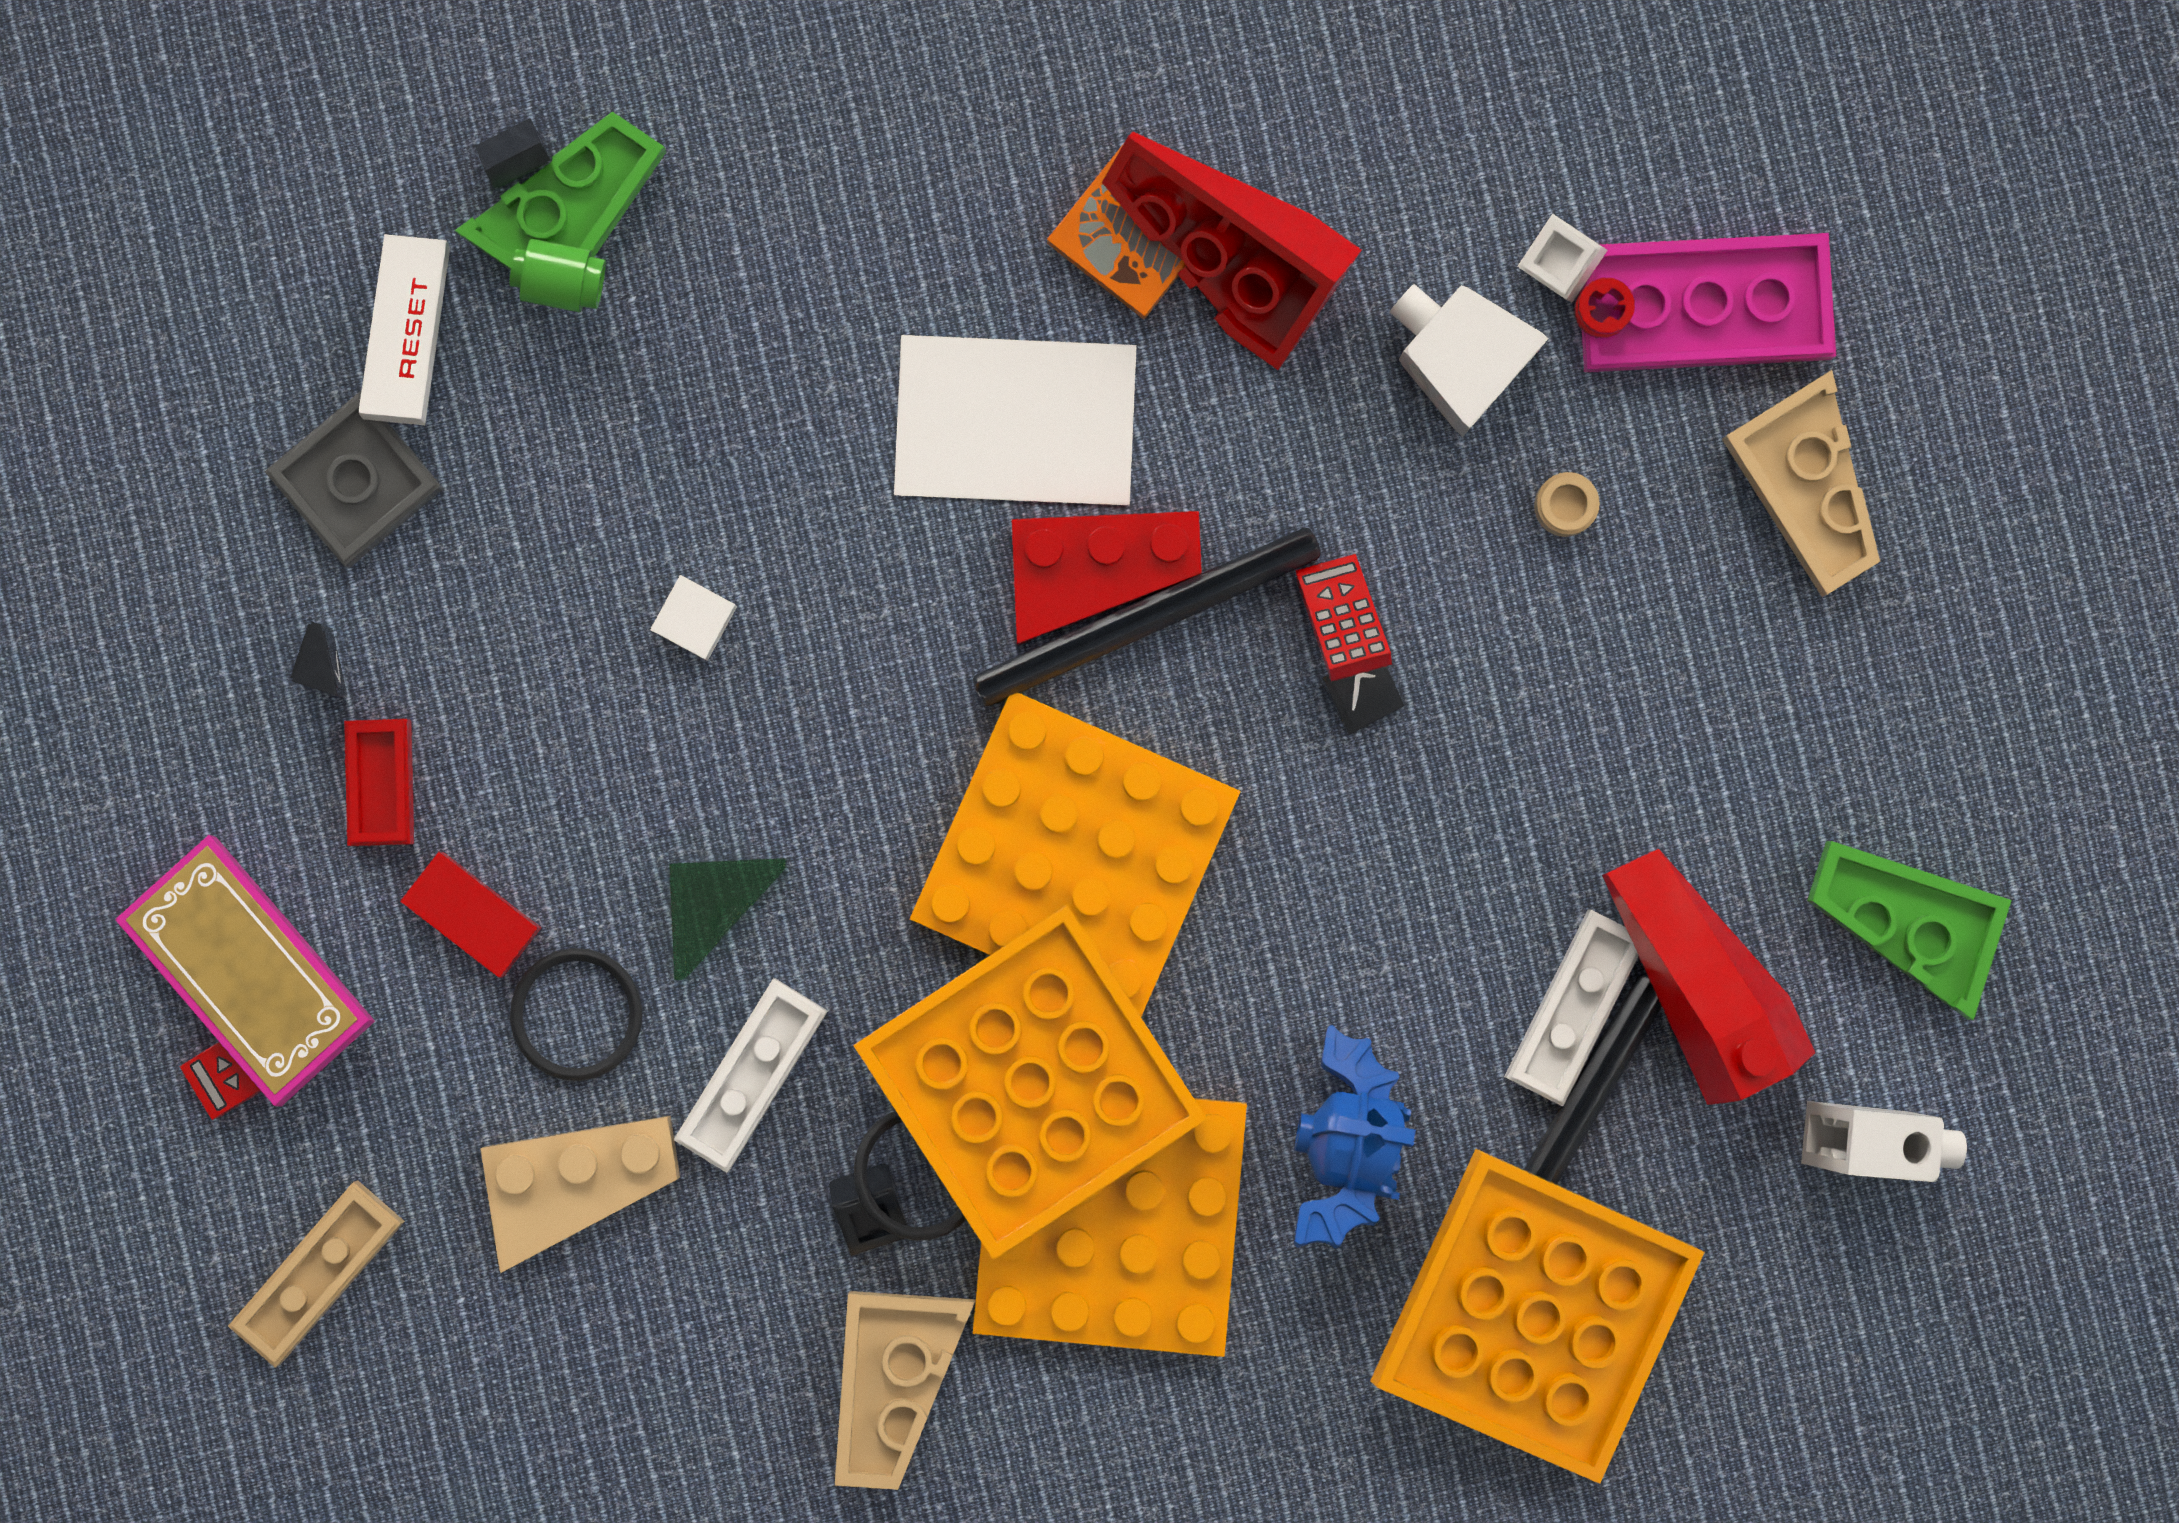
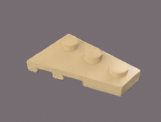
[1722,370,1880,597]
[480,1116,680,1273]
[835,1291,975,1490]

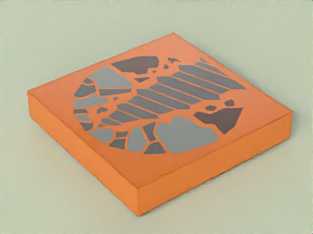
[1047,143,1185,320]

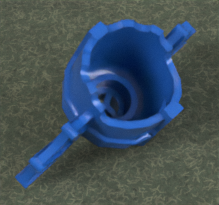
[1294,1025,1416,1248]

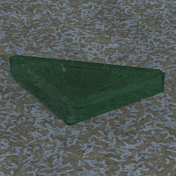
[669,858,788,980]

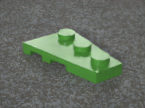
[455,112,667,270]
[1807,841,2012,1020]

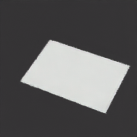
[894,335,1136,505]

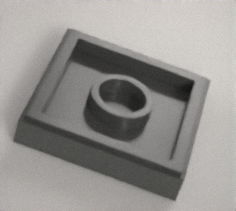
[264,391,444,568]

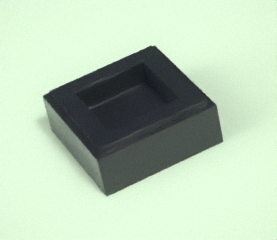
[475,118,550,188]

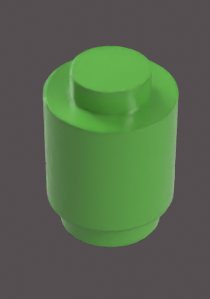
[510,239,606,313]

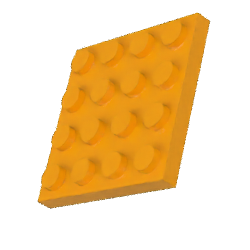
[910,692,1241,1017]
[853,905,1207,1260]
[973,1098,1247,1357]
[1370,1149,1705,1484]

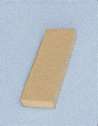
[228,1180,405,1368]

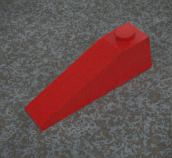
[1102,132,1362,370]
[1602,849,1815,1105]

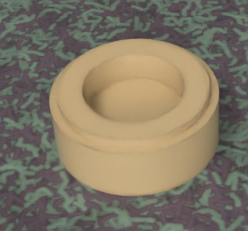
[1534,472,1600,537]

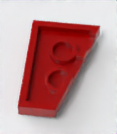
[1012,511,1202,646]

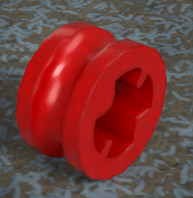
[1574,277,1635,338]

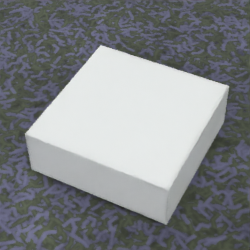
[1517,214,1608,303]
[650,575,737,661]

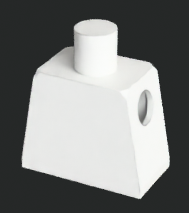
[1390,284,1549,437]
[1801,1101,1967,1182]

